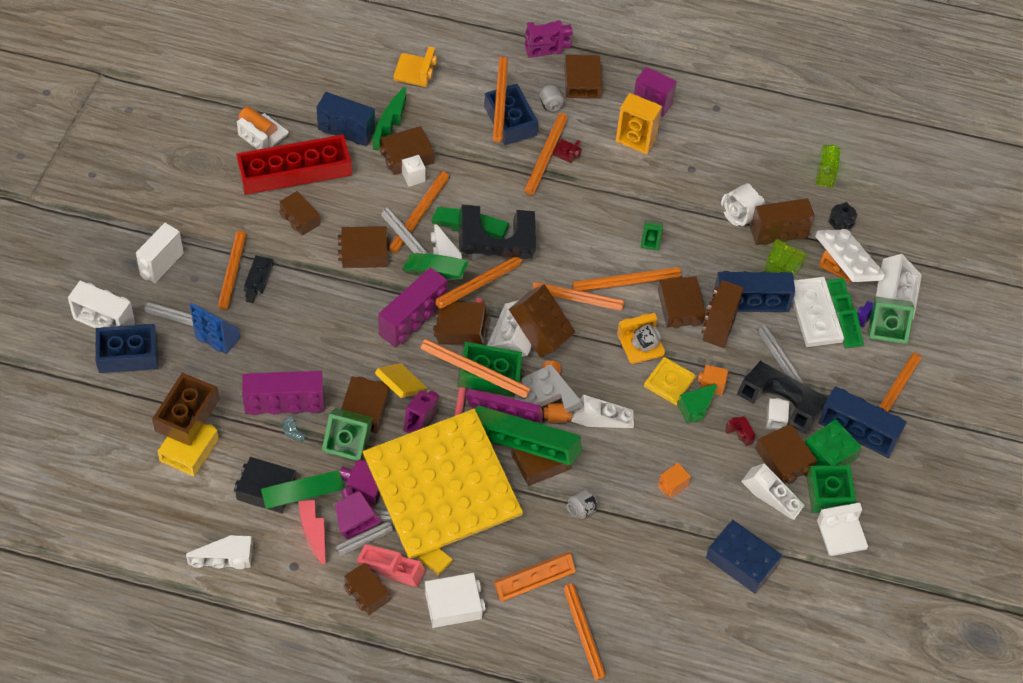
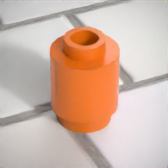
[543,403,572,423]

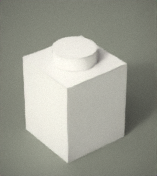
[402,155,426,187]
[766,398,789,430]

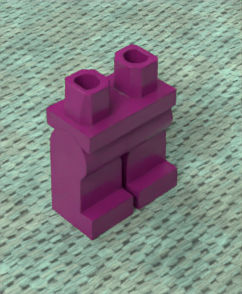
[524,20,573,58]

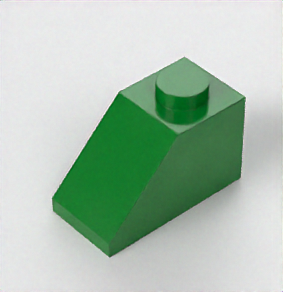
[640,220,663,251]
[678,384,717,423]

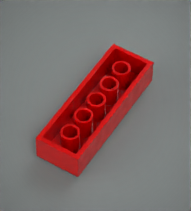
[236,134,352,195]

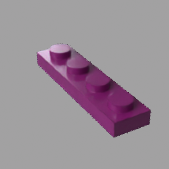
[465,389,543,423]

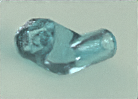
[282,417,306,443]

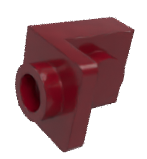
[553,139,582,164]
[725,415,755,446]

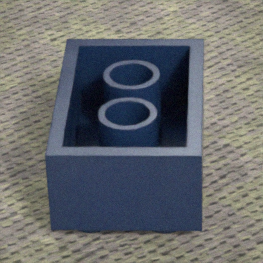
[484,84,538,145]
[316,92,375,147]
[95,324,158,373]
[706,519,783,594]

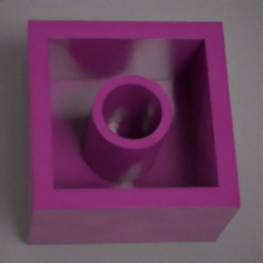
[634,67,677,117]

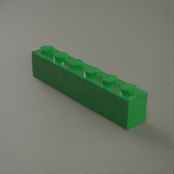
[475,405,582,466]

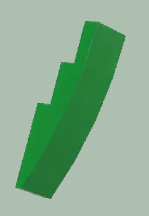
[372,87,407,151]
[431,207,509,239]
[402,253,469,279]
[826,278,864,349]
[261,470,344,509]

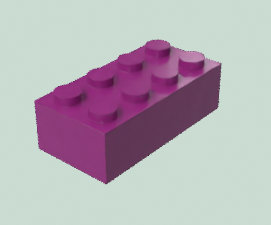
[378,267,448,348]
[242,371,324,415]

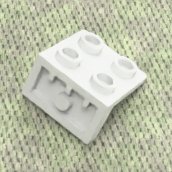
[237,113,289,150]
[817,503,868,556]

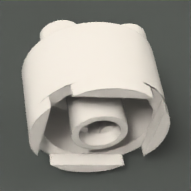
[721,183,765,226]

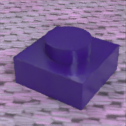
[857,301,873,328]

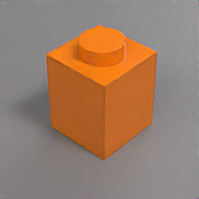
[698,365,728,396]
[658,463,691,498]

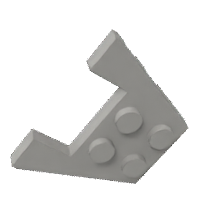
[515,365,584,413]

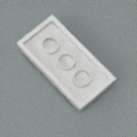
[815,229,885,282]
[792,277,844,347]

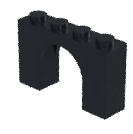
[459,204,536,259]
[737,361,828,432]

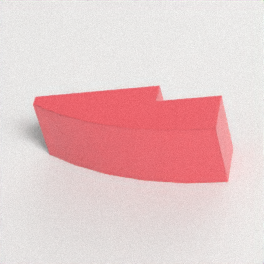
[299,500,326,564]
[357,544,426,587]

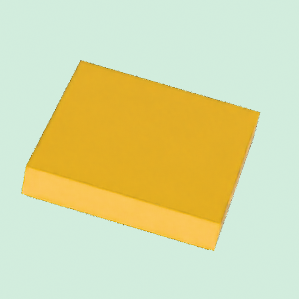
[643,357,697,406]
[375,363,427,398]

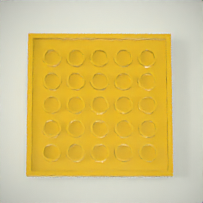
[363,408,523,559]

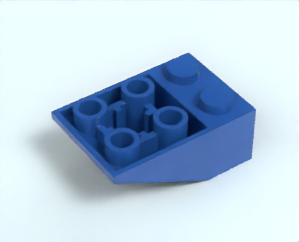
[190,303,240,354]

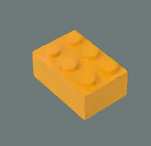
[615,93,662,155]

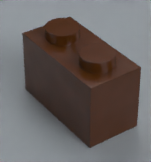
[279,191,320,236]
[343,563,389,615]

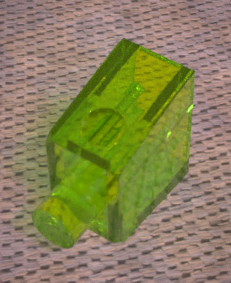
[815,145,841,188]
[764,239,807,276]

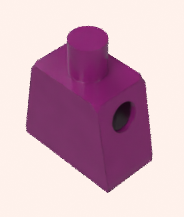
[403,390,439,434]
[340,460,380,507]
[335,487,382,539]

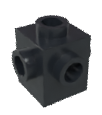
[828,201,858,230]

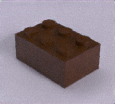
[750,198,815,245]
[701,280,744,348]
[508,284,576,357]
[152,372,220,446]

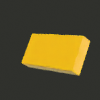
[416,548,453,576]

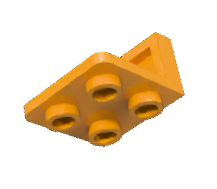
[393,46,438,87]
[617,313,665,364]

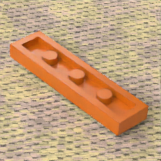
[493,552,576,602]

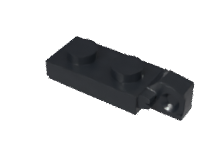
[244,255,274,303]

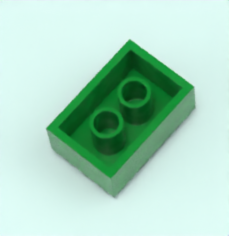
[457,342,522,396]

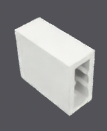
[136,223,184,283]
[424,573,485,628]

